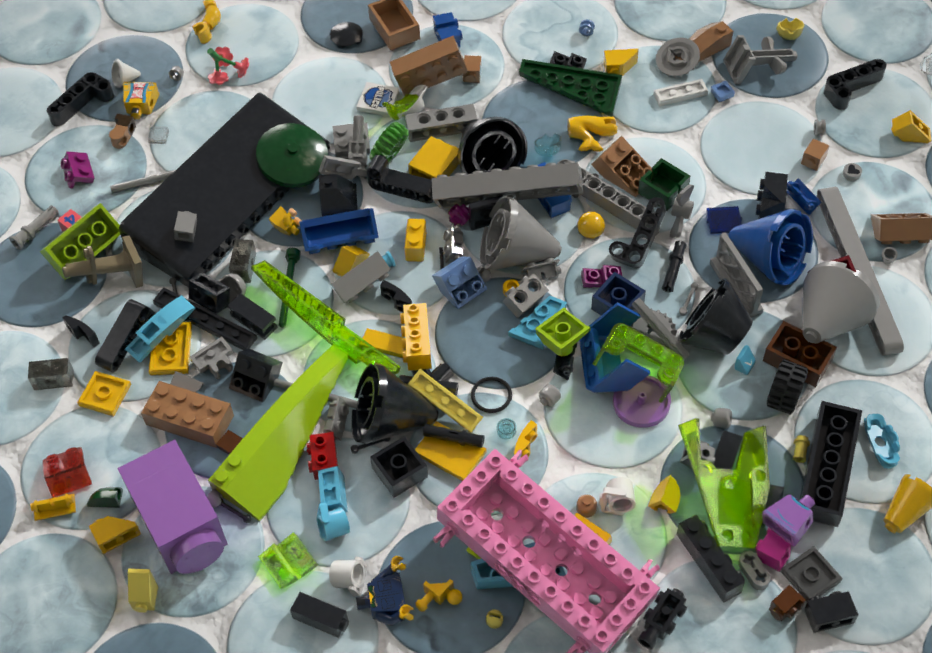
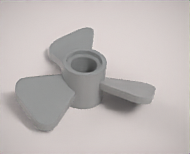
[670,184,694,238]

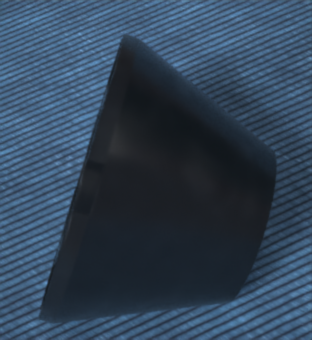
[678,278,753,355]

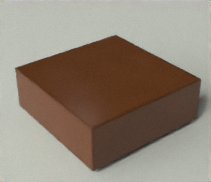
[216,430,243,455]

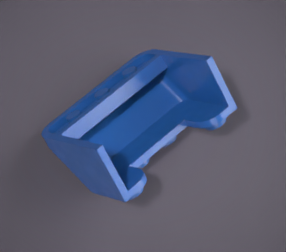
[299,208,379,254]

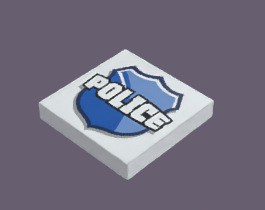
[357,82,400,117]

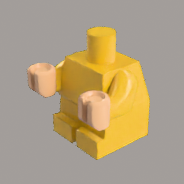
[269,206,302,236]

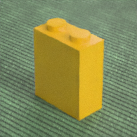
[408,136,459,180]

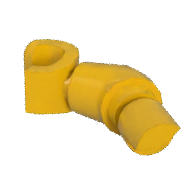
[192,0,221,44]

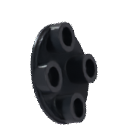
[330,22,363,49]

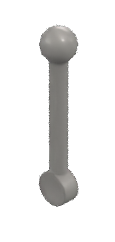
[679,283,698,315]

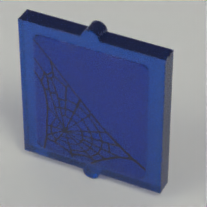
[706,206,742,234]

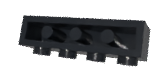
[676,514,745,603]

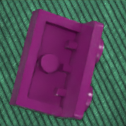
[61,151,95,188]

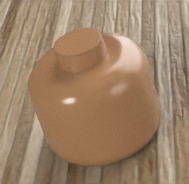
[576,494,597,518]

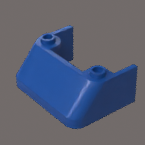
[579,302,651,393]

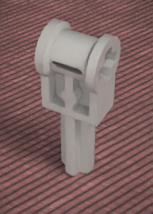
[348,115,367,167]

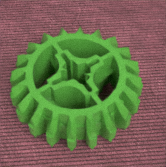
[369,122,409,164]

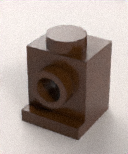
[769,585,806,621]

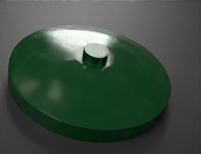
[256,123,328,188]

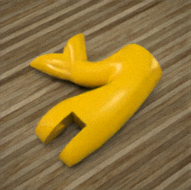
[567,116,617,152]

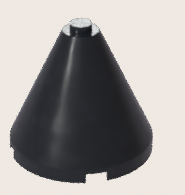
[458,116,528,175]
[351,363,438,444]

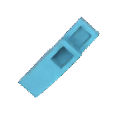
[125,295,195,363]

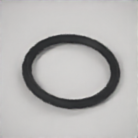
[471,376,512,413]

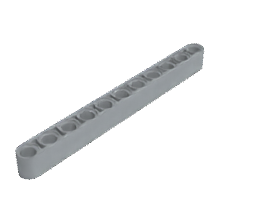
[817,187,904,356]

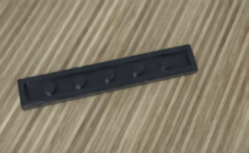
[153,287,258,350]

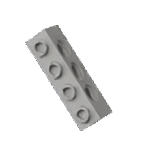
[405,104,478,142]

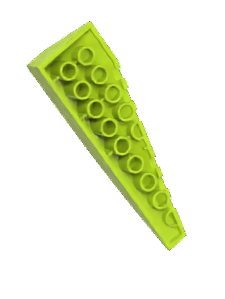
[208,343,350,521]

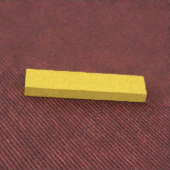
[408,369,483,433]

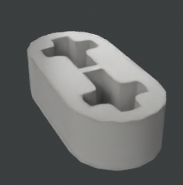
[738,551,771,590]

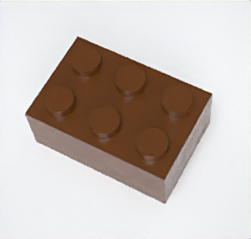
[763,321,837,388]

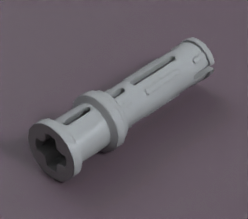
[9,205,59,250]

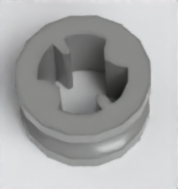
[814,119,826,135]

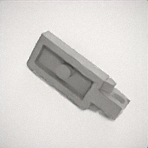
[319,155,367,180]

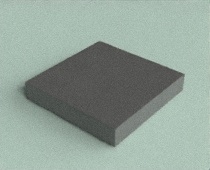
[781,546,843,602]

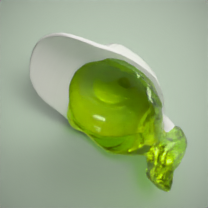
[382,85,428,120]

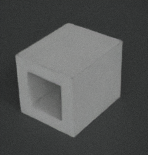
[174,211,197,242]

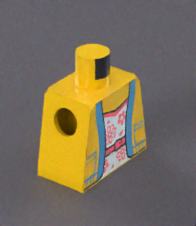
[123,82,159,120]

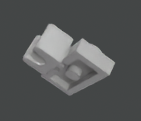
[190,337,233,379]

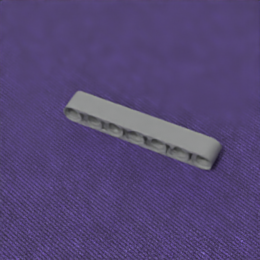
[557,159,660,235]

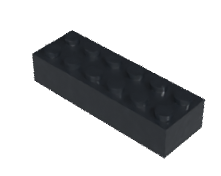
[799,401,862,527]

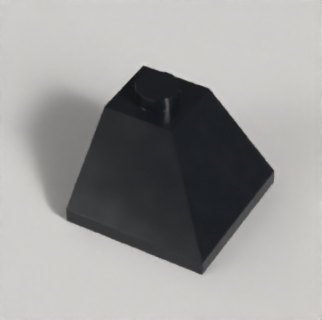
[319,174,358,217]

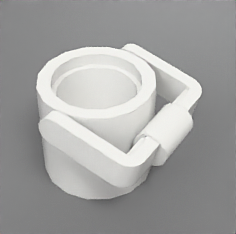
[599,477,636,515]
[329,557,367,597]

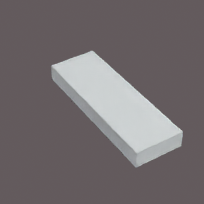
[653,79,708,106]

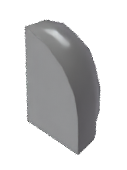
[170,371,204,392]

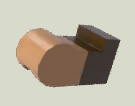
[109,113,136,149]

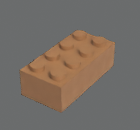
[390,36,468,97]
[141,381,234,448]

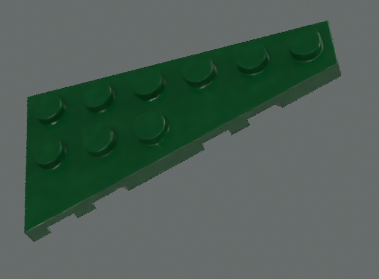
[519,59,622,117]

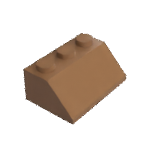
[871,213,932,244]

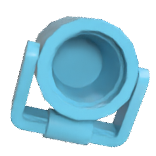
[316,503,350,541]

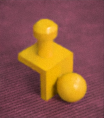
[415,579,463,611]

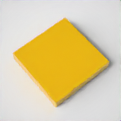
[77,371,131,416]

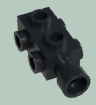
[637,588,688,649]

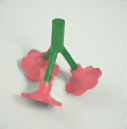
[207,47,249,85]

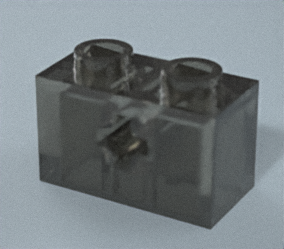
[229,239,256,283]
[28,358,74,390]

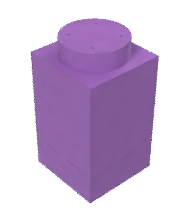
[117,440,228,574]

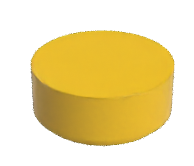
[503,279,519,298]

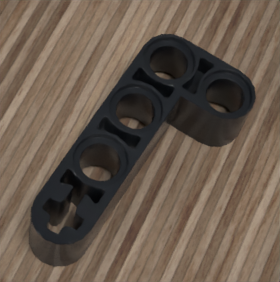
[824,59,887,110]
[47,72,114,126]
[367,155,433,204]
[609,197,666,268]
[95,299,156,373]

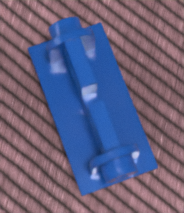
[787,178,822,216]

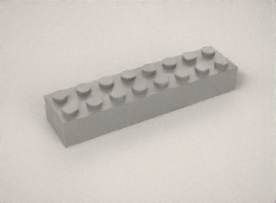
[432,161,583,209]

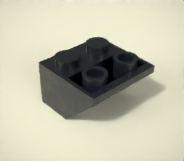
[229,349,283,402]

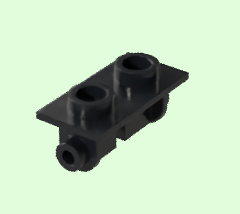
[553,343,577,381]

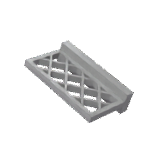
[710,232,764,317]

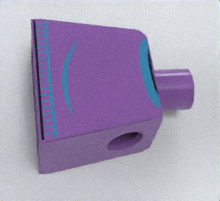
[762,495,815,547]

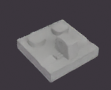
[333,122,370,157]

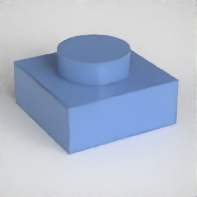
[710,81,735,102]

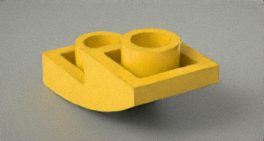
[514,420,538,459]

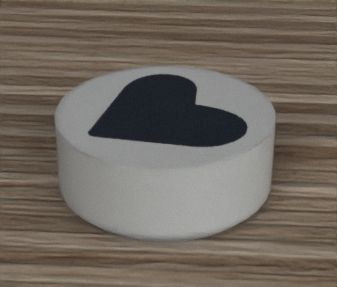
[843,163,862,181]

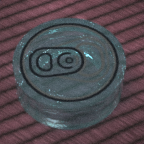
[497,418,517,439]

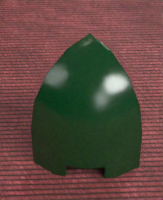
[87,487,123,508]

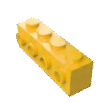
[400,303,432,371]

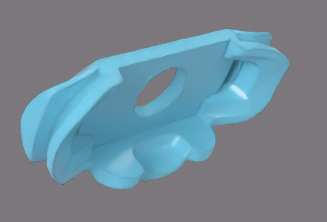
[864,414,900,469]

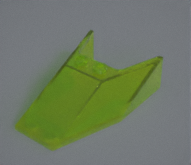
[678,418,770,549]

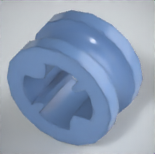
[579,19,595,36]

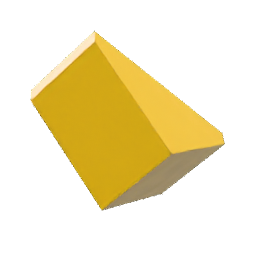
[333,245,370,277]

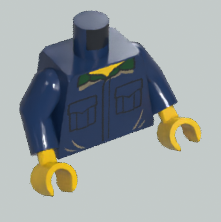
[356,556,414,626]

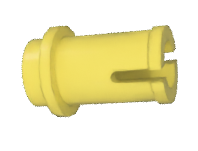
[793,435,810,463]

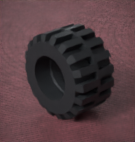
[767,360,808,415]

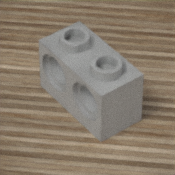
[503,274,549,318]

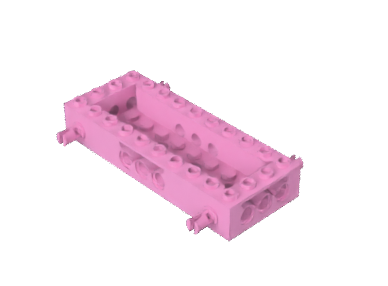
[433,449,660,653]

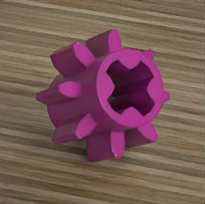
[448,204,469,226]

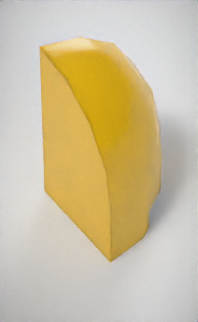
[648,475,681,514]

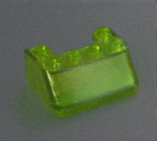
[592,323,684,403]

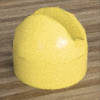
[486,609,503,629]

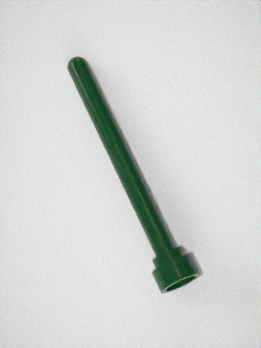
[279,247,301,328]

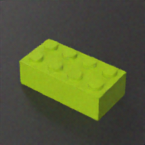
[39,203,120,280]

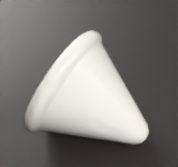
[111,59,141,88]

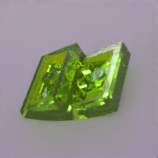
[258,532,319,589]

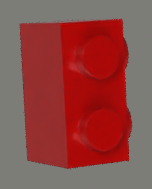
[307,432,338,480]

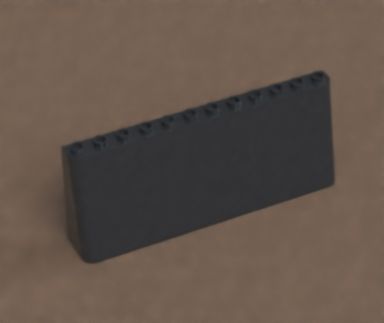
[119,92,330,288]

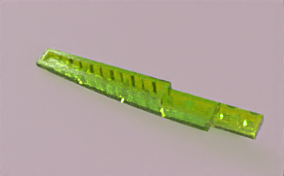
[251,260,401,375]

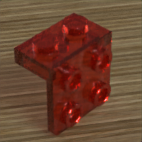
[43,447,92,498]

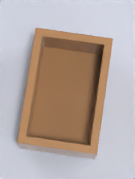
[368,0,420,51]

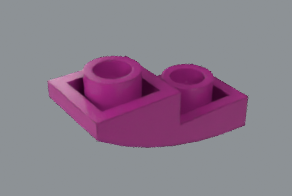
[581,265,622,288]

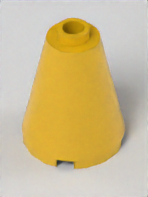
[883,474,932,533]

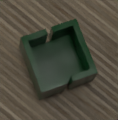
[638,158,691,211]

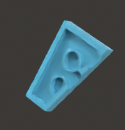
[508,296,567,349]

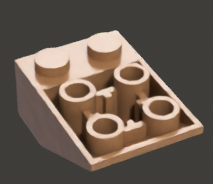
[591,136,651,197]

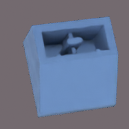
[432,256,487,309]

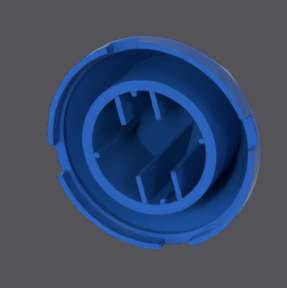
[729,209,813,285]

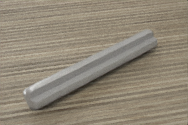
[632,298,690,361]

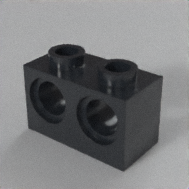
[189,272,230,314]

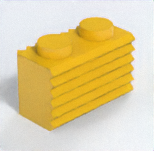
[404,218,427,262]

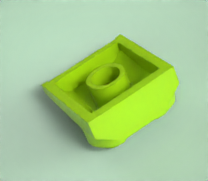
[535,307,591,356]

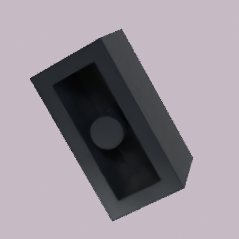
[804,591,859,633]

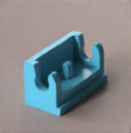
[318,466,348,512]

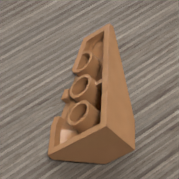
[674,21,733,62]

